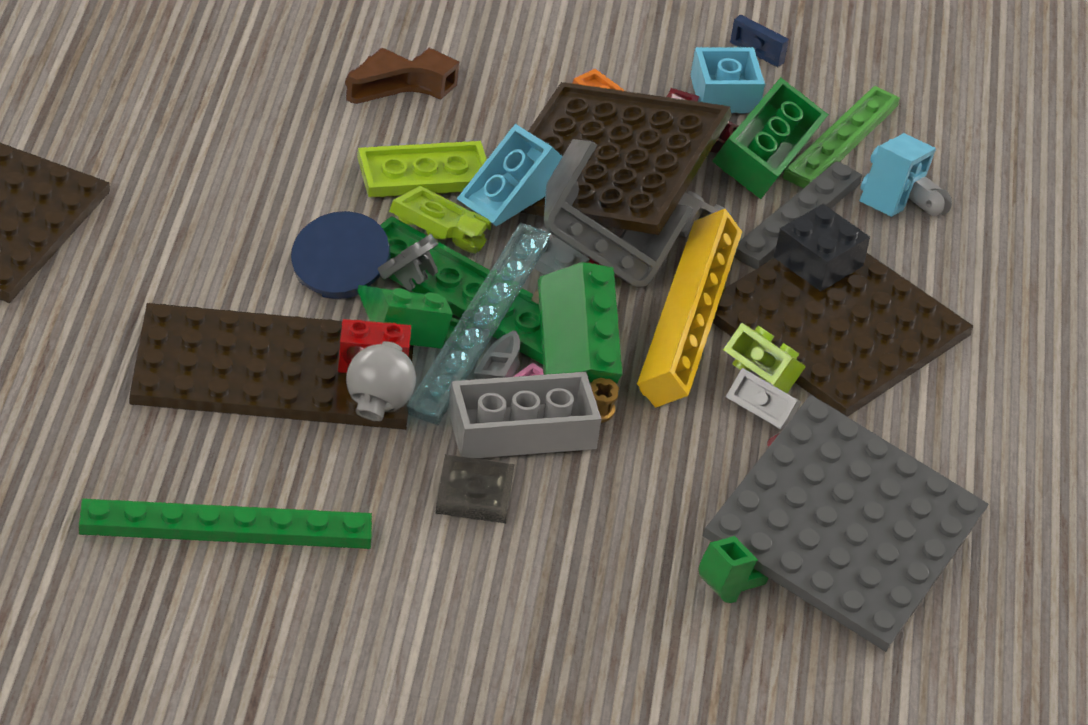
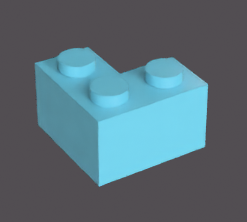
[860,133,936,217]

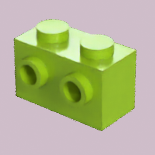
[723,323,806,393]

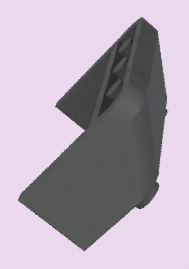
[544,139,693,287]

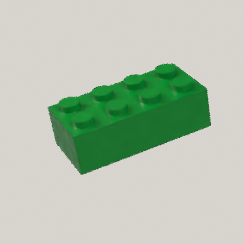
[712,77,829,199]

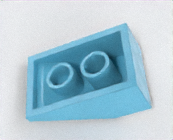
[457,124,562,226]

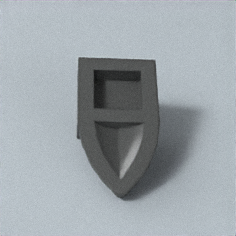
[474,330,520,379]

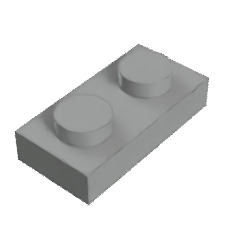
[725,368,801,430]

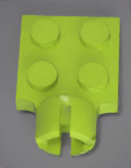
[389,186,492,254]

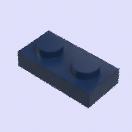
[730,14,789,67]

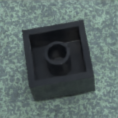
[774,204,870,291]

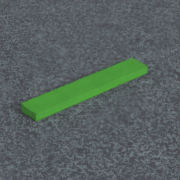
[783,86,900,188]

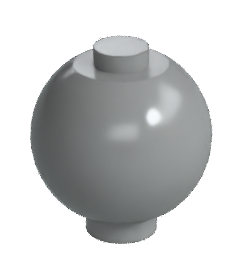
[346,341,416,421]

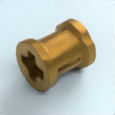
[590,378,619,423]

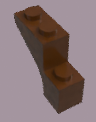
[345,47,460,104]

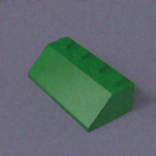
[538,262,622,384]

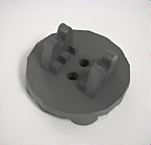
[377,234,439,290]

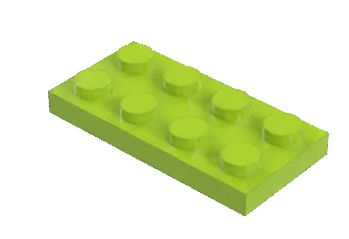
[357,141,487,197]

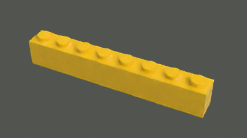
[637,208,742,408]

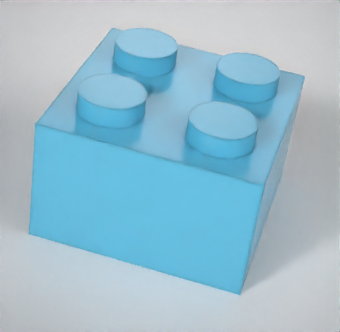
[690,47,765,114]

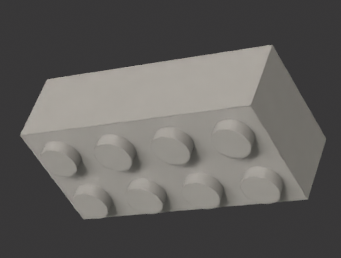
[448,372,601,459]

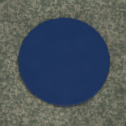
[291,211,391,299]

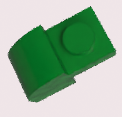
[698,536,769,603]

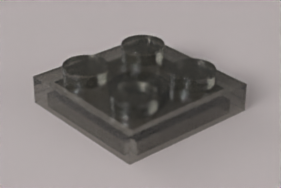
[435,454,515,524]

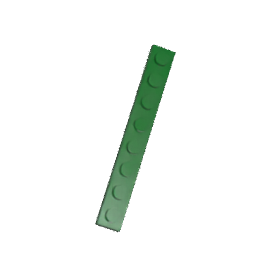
[79,498,372,549]

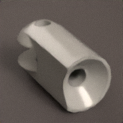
[908,176,952,216]

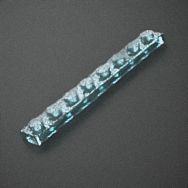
[407,223,550,425]

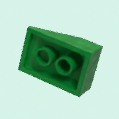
[357,285,453,349]

